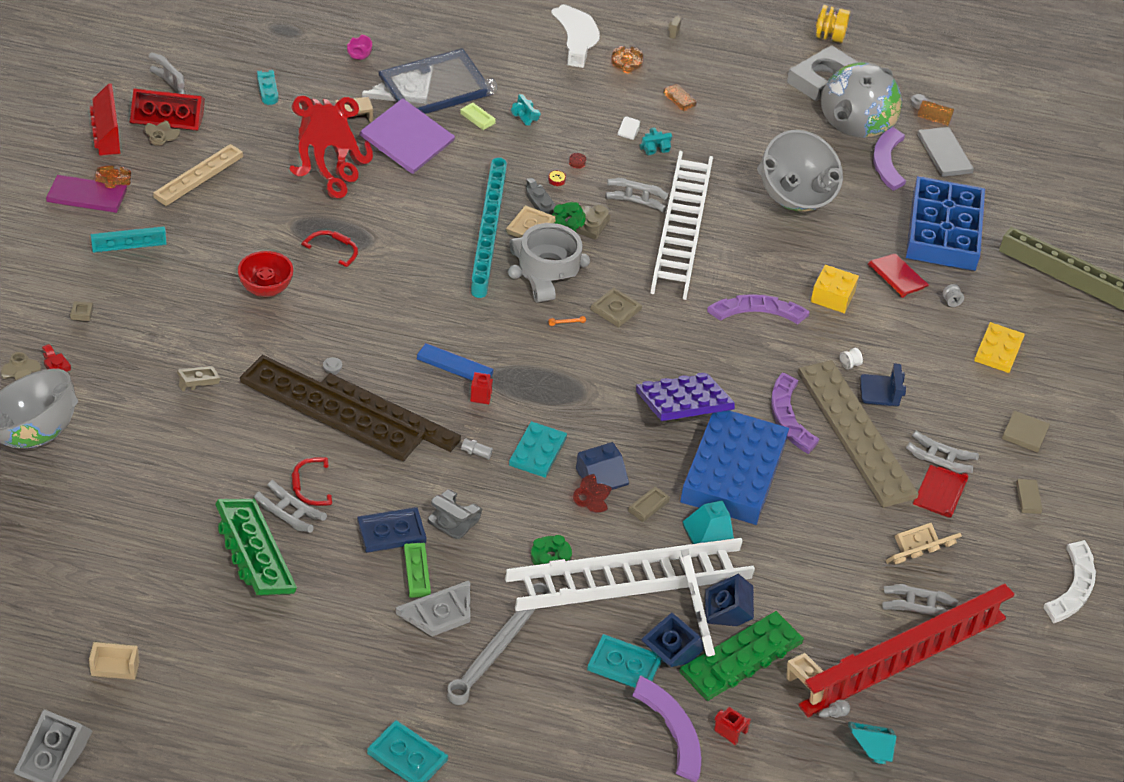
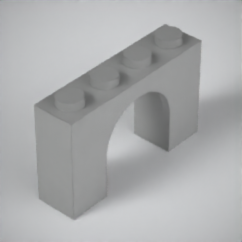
[787,45,858,101]

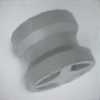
[942,284,964,307]

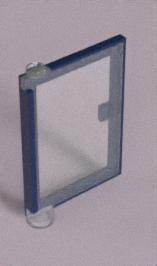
[378,48,497,114]

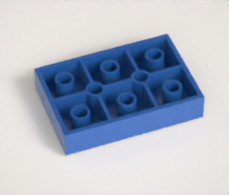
[906,176,985,271]
[680,410,789,525]

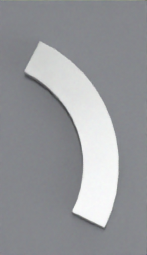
[1043,540,1096,623]
[681,548,715,656]

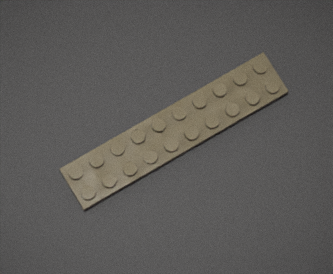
[798,360,919,508]

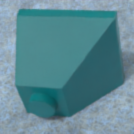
[682,500,734,544]
[848,721,897,764]

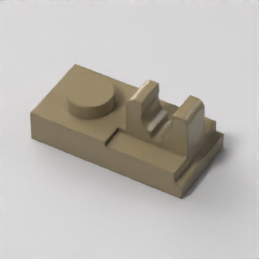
[177,366,220,391]

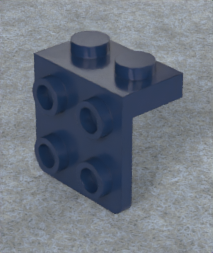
[860,363,906,406]

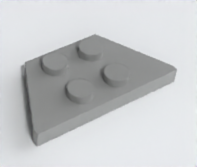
[396,581,470,636]

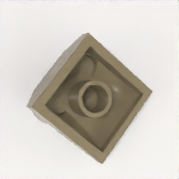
[570,205,611,240]

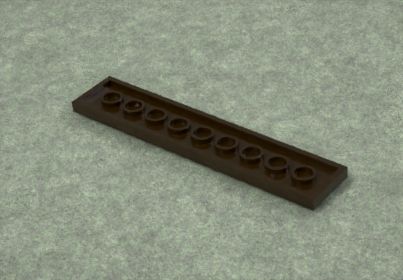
[240,354,425,462]

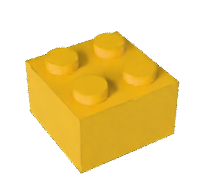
[810,265,859,314]

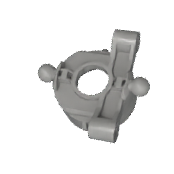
[508,223,590,303]

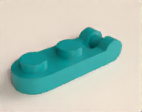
[257,70,278,105]

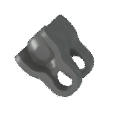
[428,489,482,539]

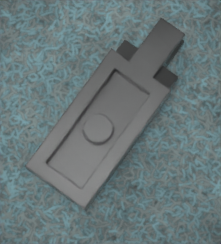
[526,177,556,215]

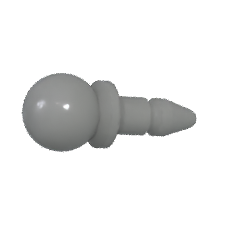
[819,699,850,718]

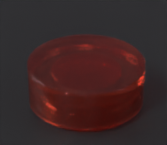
[569,153,586,168]

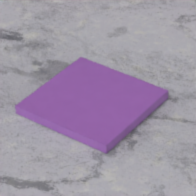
[360,98,455,174]

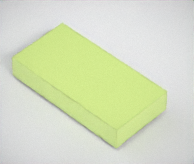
[460,103,496,130]

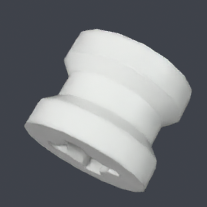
[840,348,863,369]

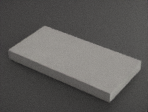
[917,127,974,177]

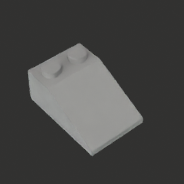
[14,709,93,782]

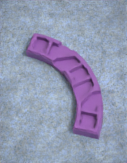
[873,127,906,191]
[707,295,810,324]
[771,372,819,454]
[632,676,701,782]

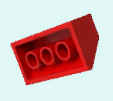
[90,83,120,156]
[130,88,205,131]

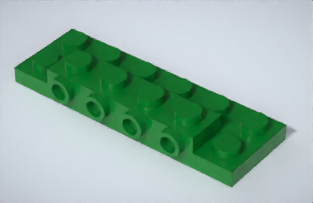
[215,499,297,595]
[680,611,804,701]

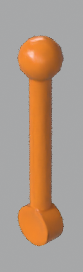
[548,316,586,326]

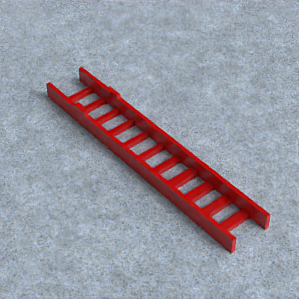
[798,583,1015,717]

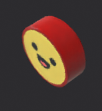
[548,170,566,186]

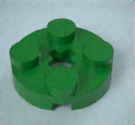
[552,202,586,232]
[531,535,572,565]

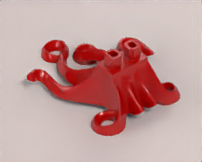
[289,95,373,199]

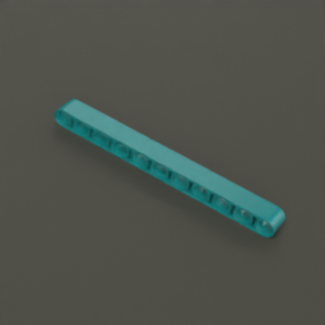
[471,158,507,298]

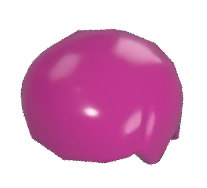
[347,34,372,60]

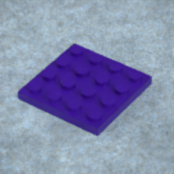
[636,373,735,421]

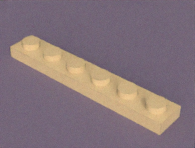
[153,144,243,206]

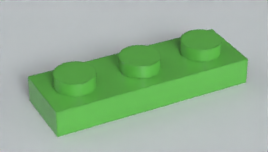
[404,543,431,598]

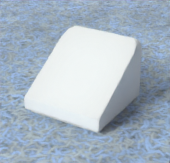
[618,117,640,140]

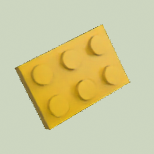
[974,322,1025,373]

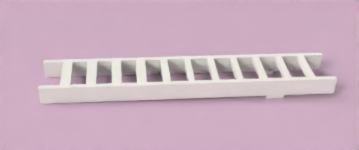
[651,151,713,300]
[505,538,755,611]

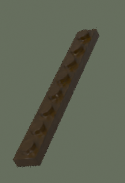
[321,373,461,453]

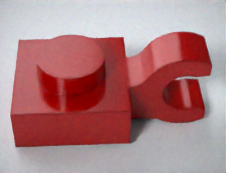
[42,344,71,372]

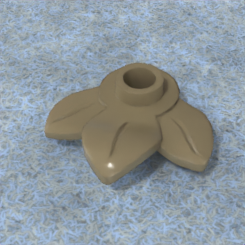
[145,121,180,145]
[1,352,41,380]

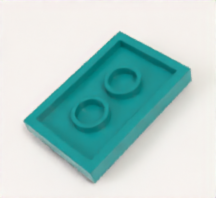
[509,421,567,478]
[587,634,662,688]
[367,720,448,782]

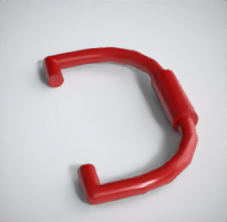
[301,230,358,267]
[291,457,332,506]

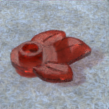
[573,474,612,513]

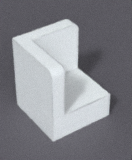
[568,41,588,68]

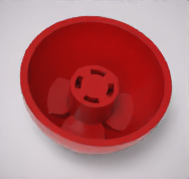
[238,251,294,297]

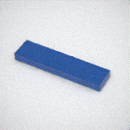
[417,343,493,381]

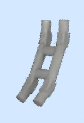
[149,52,185,94]
[606,178,669,213]
[906,430,979,473]
[254,480,327,533]
[882,584,958,617]

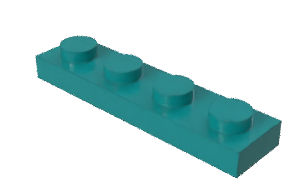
[91,226,167,253]

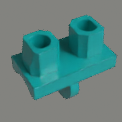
[511,94,541,126]
[639,127,673,156]

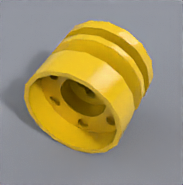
[816,5,850,43]

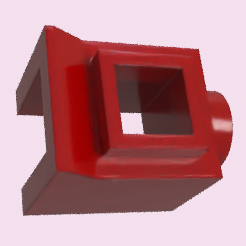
[470,372,493,405]
[714,707,751,745]

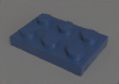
[357,507,427,553]

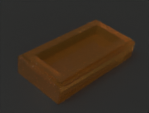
[663,84,697,111]
[917,100,954,126]

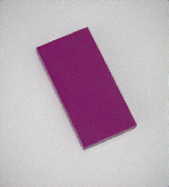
[46,175,127,213]

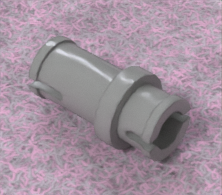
[461,438,493,460]

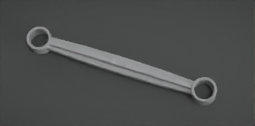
[447,583,549,705]

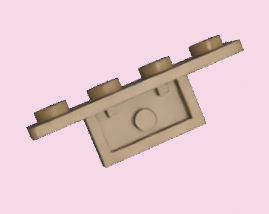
[886,523,962,565]

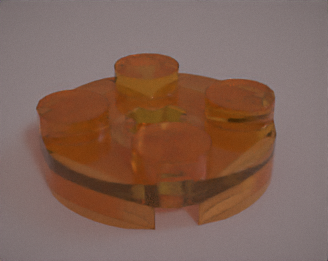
[611,46,644,73]
[95,166,131,188]

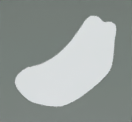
[551,5,599,49]

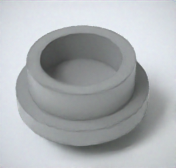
[911,94,928,109]
[323,357,342,375]

